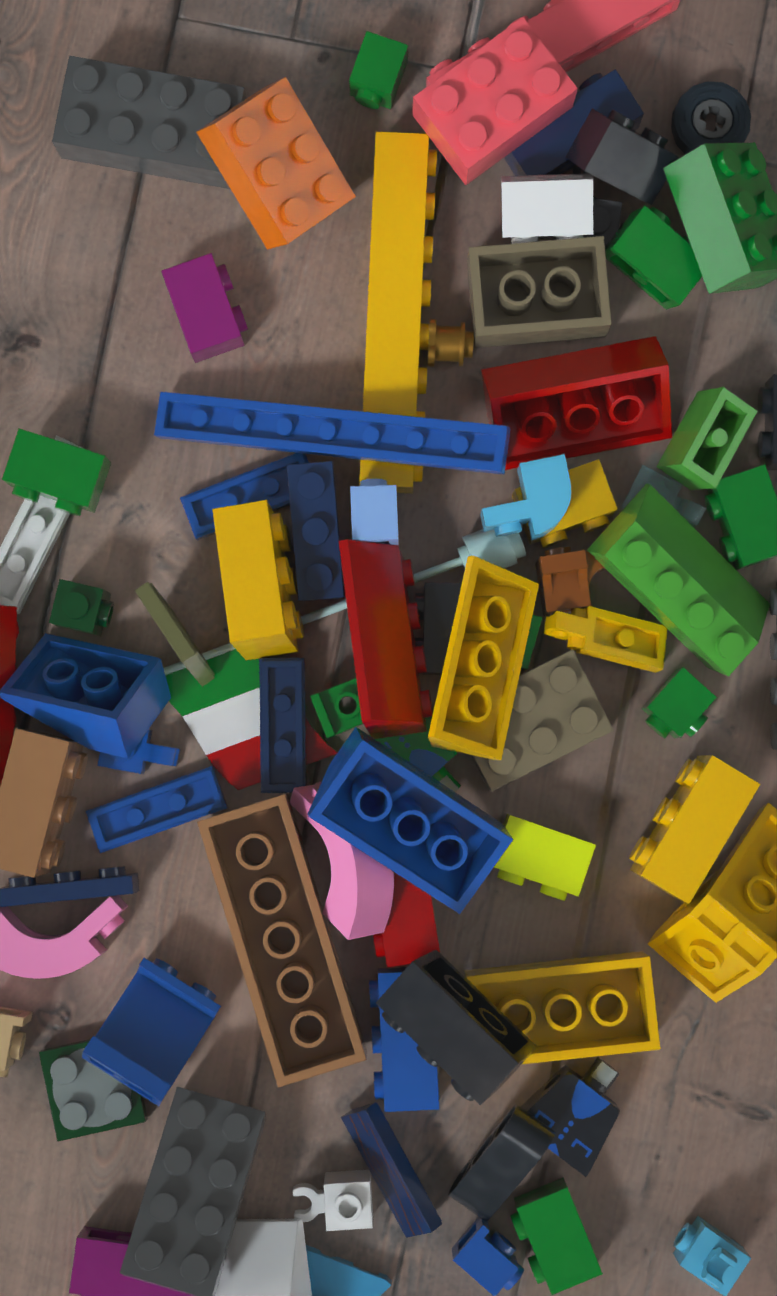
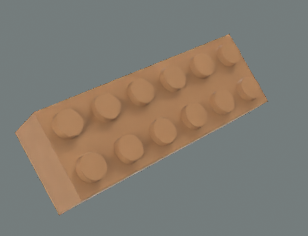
[197,793,367,1088]

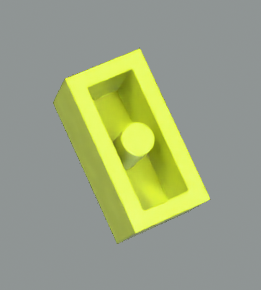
[494,814,596,901]

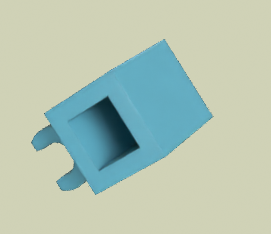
[673,1216,751,1296]

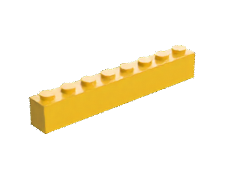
[359,132,437,494]

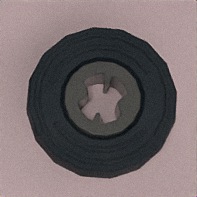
[671,81,751,155]

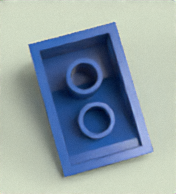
[0,633,171,759]

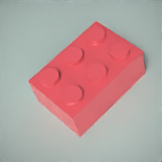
[413,17,578,185]

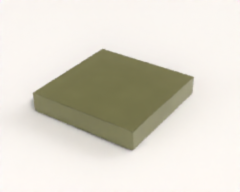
[135,582,215,687]

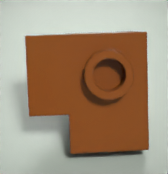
[535,547,605,616]

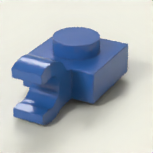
[97,730,180,774]

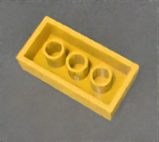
[464,951,661,1064]

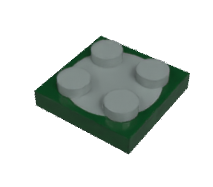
[39,1039,148,1142]

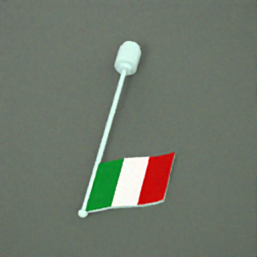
[163,529,527,791]

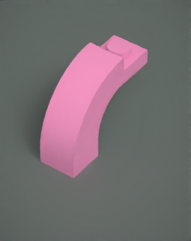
[290,782,394,940]
[0,895,128,979]

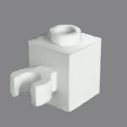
[293,1170,373,1231]

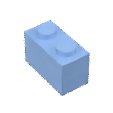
[350,479,399,546]

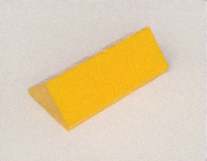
[428,556,539,760]

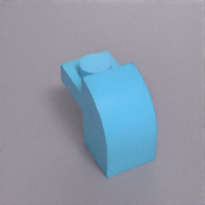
[480,454,571,540]

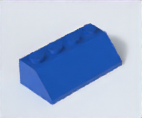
[308,727,514,914]

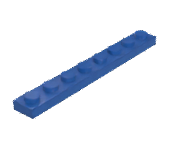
[154,392,511,475]

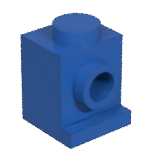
[452,1217,524,1296]

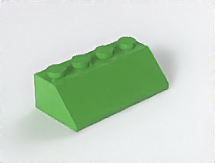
[587,483,769,677]

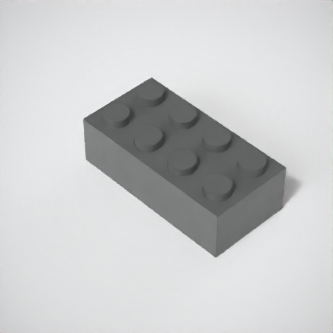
[52,55,247,189]
[120,1087,266,1296]

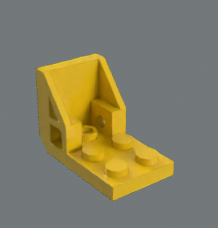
[648,802,777,1003]

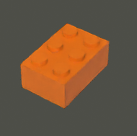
[196,77,356,250]

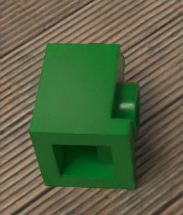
[310,678,363,739]

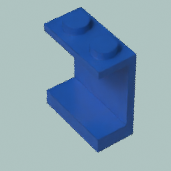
[82,958,221,1106]

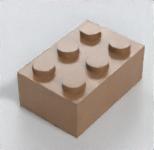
[0,728,88,878]

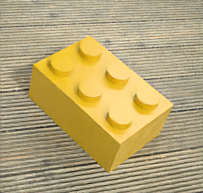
[212,500,304,660]
[629,755,760,904]

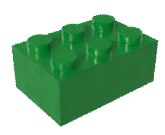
[663,142,777,294]

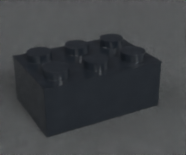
[376,950,537,1105]

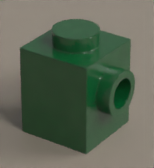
[49,579,114,637]

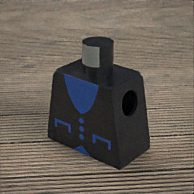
[521,1057,620,1177]

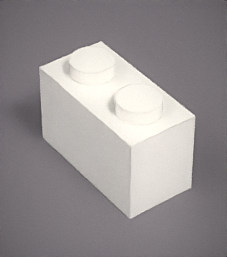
[501,173,593,244]

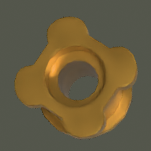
[428,319,474,367]

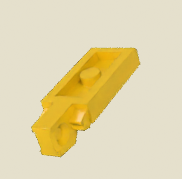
[544,606,668,673]

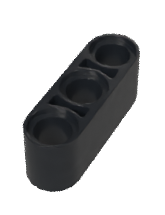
[448,1104,555,1222]

